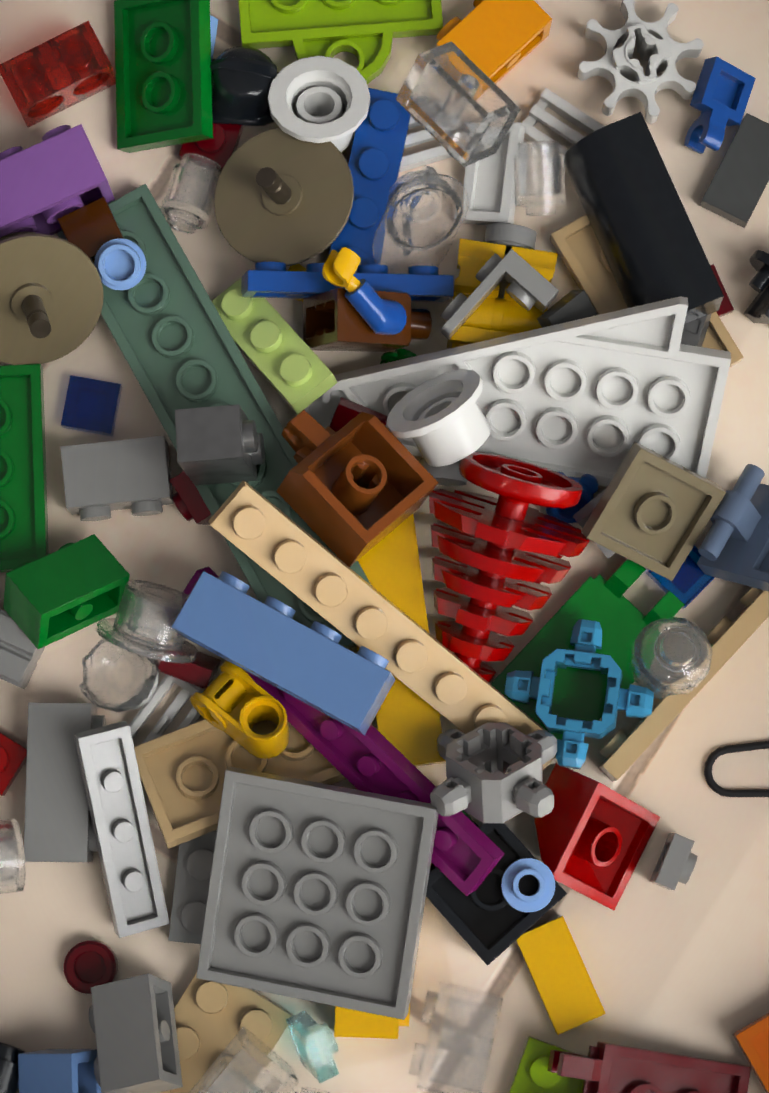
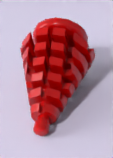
[429,451,590,682]

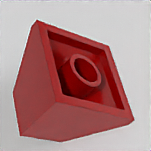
[534,763,660,910]

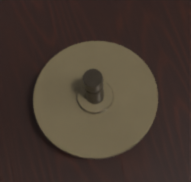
[214,128,354,266]
[0,232,103,365]

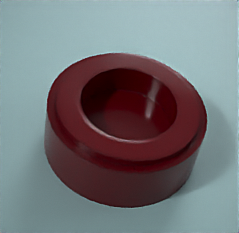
[64,940,118,994]

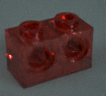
[0,21,116,128]

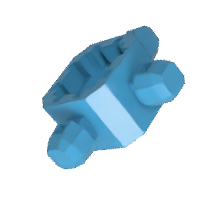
[505,619,654,769]

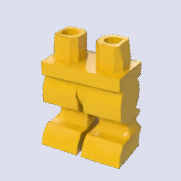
[447,238,558,348]

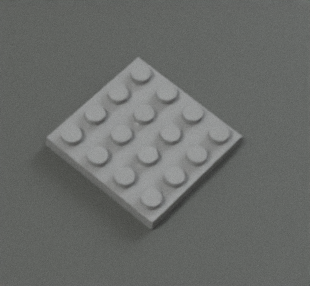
[196,767,438,1020]

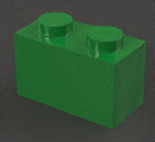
[3,534,130,649]

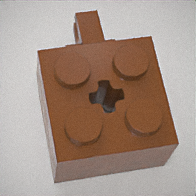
[276,410,439,567]

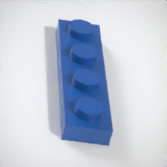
[329,88,414,273]
[241,262,454,302]

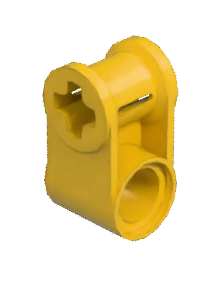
[190,660,289,759]

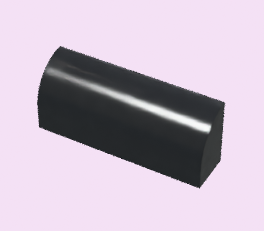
[562,112,724,324]

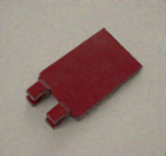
[547,1042,751,1093]

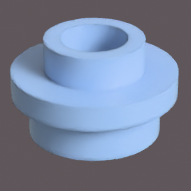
[501,858,555,913]

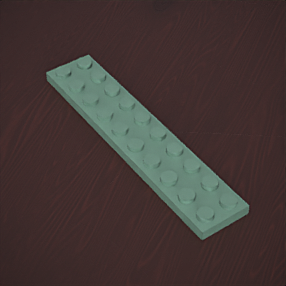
[57,184,372,649]

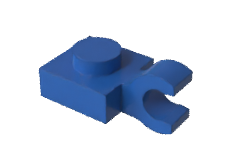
[684,56,756,154]

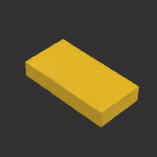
[516,916,606,1035]

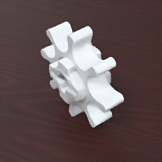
[577,0,704,124]

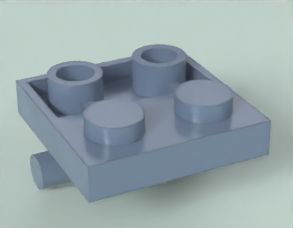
[697,464,769,592]

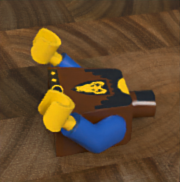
[287,247,432,352]

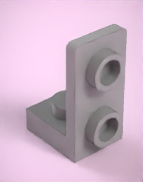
[440,249,559,340]

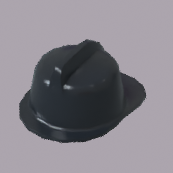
[210,46,279,126]

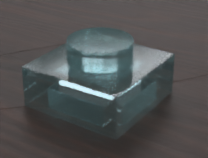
[286,1011,339,1083]

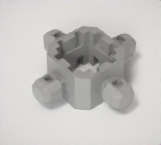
[430,722,557,824]

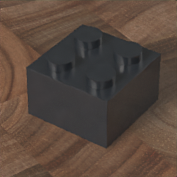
[426,823,567,966]

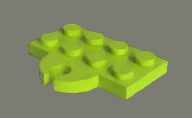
[239,0,443,84]

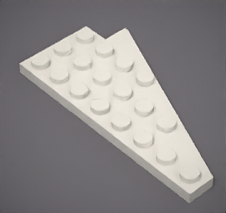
[304,296,731,487]

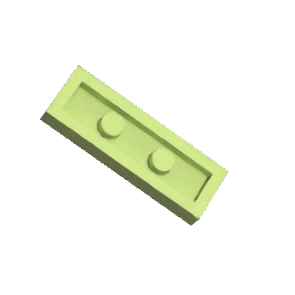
[212,277,338,415]

